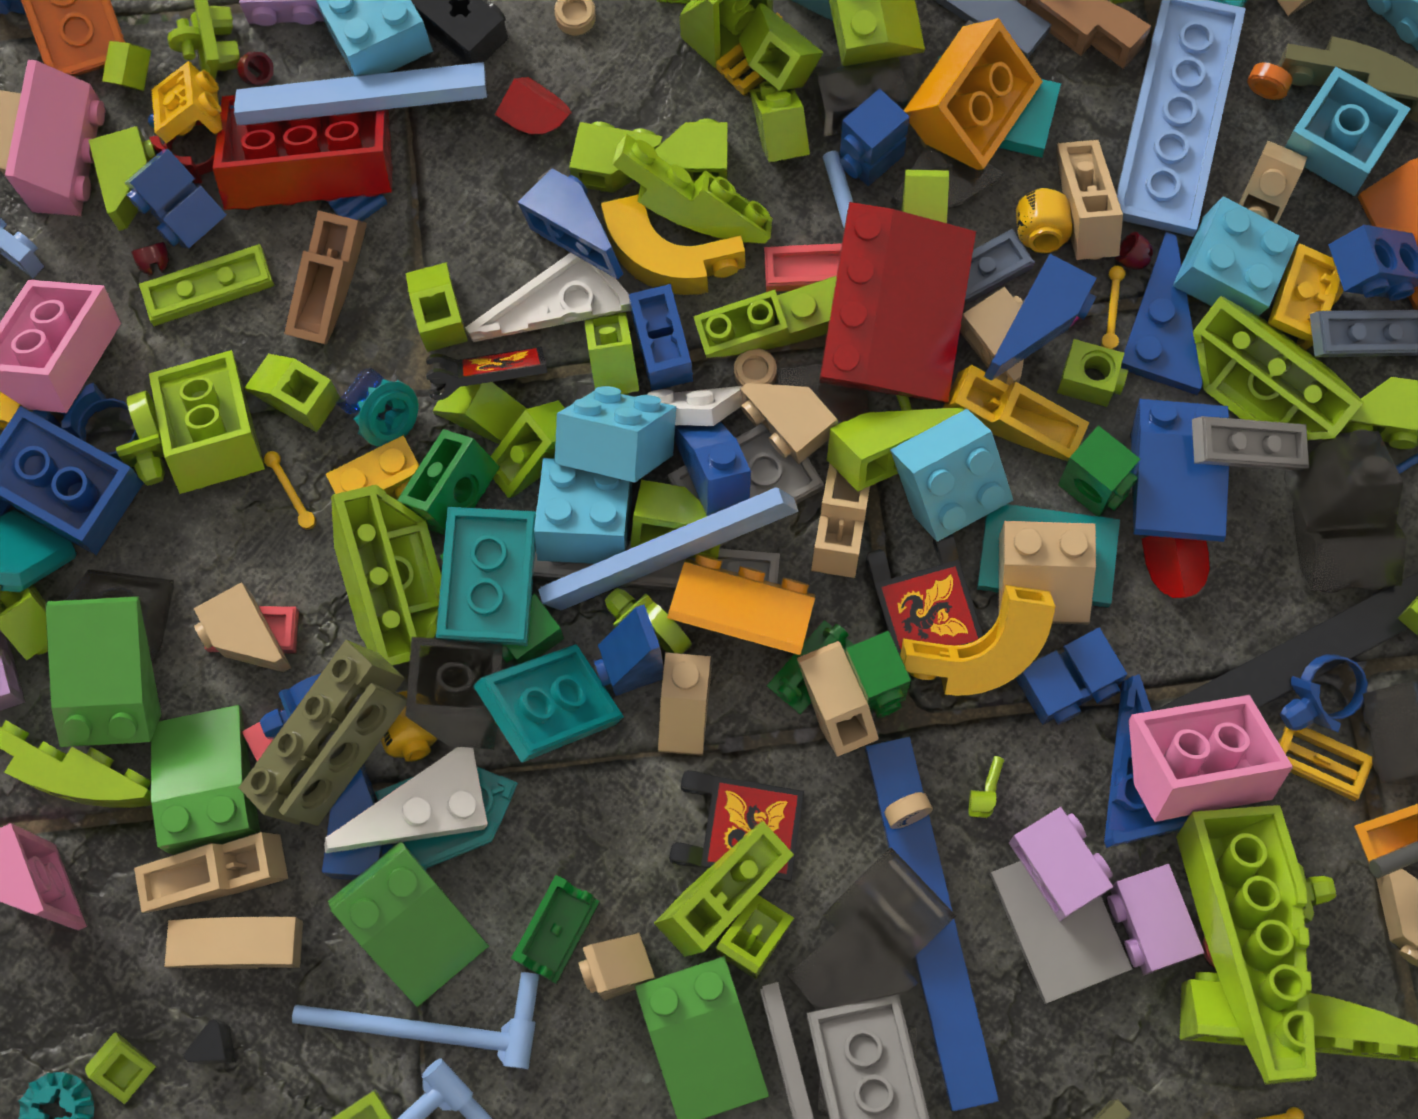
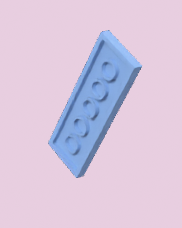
[1116,0,1246,237]

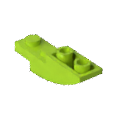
[612,134,772,244]
[693,276,836,358]
[0,720,152,808]

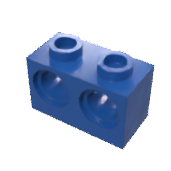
[1328,225,1418,301]
[628,284,693,391]

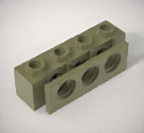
[239,640,409,826]

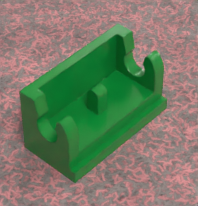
[511,875,600,984]

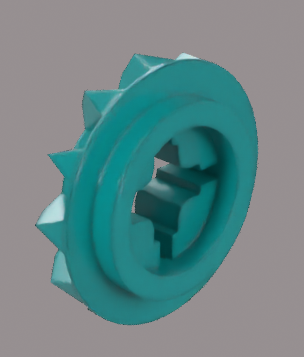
[353,379,419,447]
[18,1072,94,1119]

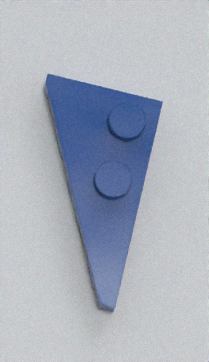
[1121,232,1203,395]
[1104,674,1188,848]

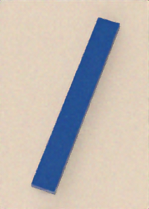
[865,737,999,1112]

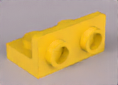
[151,61,222,144]
[1267,243,1343,350]
[326,435,419,500]

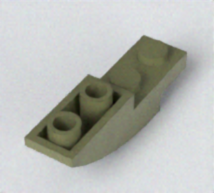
[1278,36,1418,123]

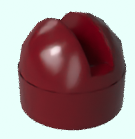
[236,52,274,85]
[1115,232,1153,270]
[131,242,169,275]

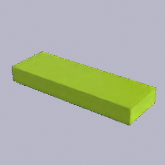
[139,244,275,326]

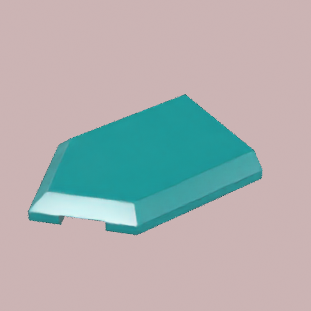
[0,510,76,592]
[375,765,518,869]

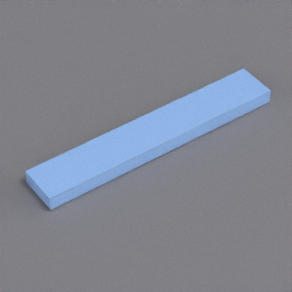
[234,62,487,126]
[538,487,798,611]

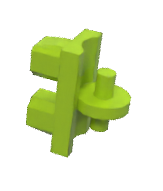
[167,0,240,79]

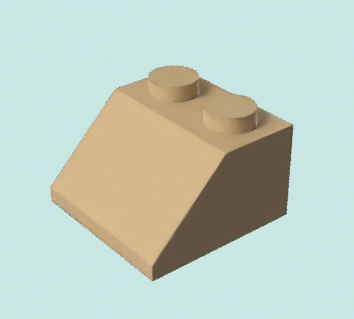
[999,521,1096,625]

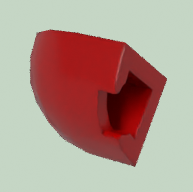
[495,77,571,134]
[1141,536,1210,598]

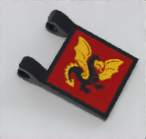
[426,346,547,400]
[865,533,983,655]
[669,770,804,882]

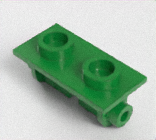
[766,620,854,715]

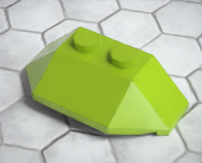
[1193,296,1364,441]
[331,485,441,666]

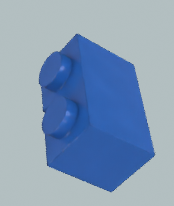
[840,88,910,186]
[125,149,227,248]
[1016,627,1127,725]

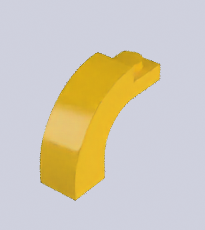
[601,195,745,295]
[900,585,1056,696]

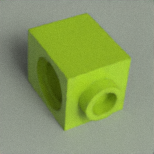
[1057,339,1128,407]

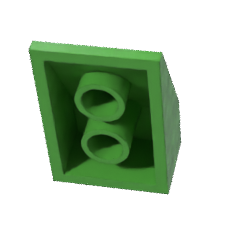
[46,597,161,747]
[151,705,260,855]
[328,841,489,1007]
[635,956,769,1119]

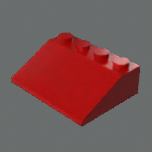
[213,95,392,210]
[819,202,976,403]

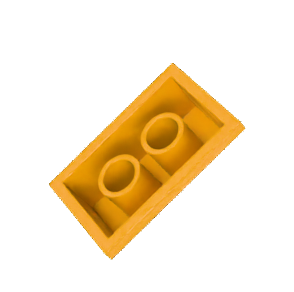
[904,18,1043,170]
[667,554,815,655]

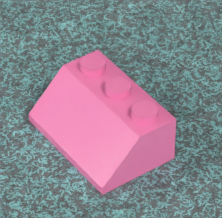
[5,60,105,216]
[0,280,121,413]
[1129,695,1293,822]
[0,823,87,931]

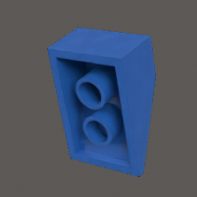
[1131,399,1229,542]
[0,406,144,555]

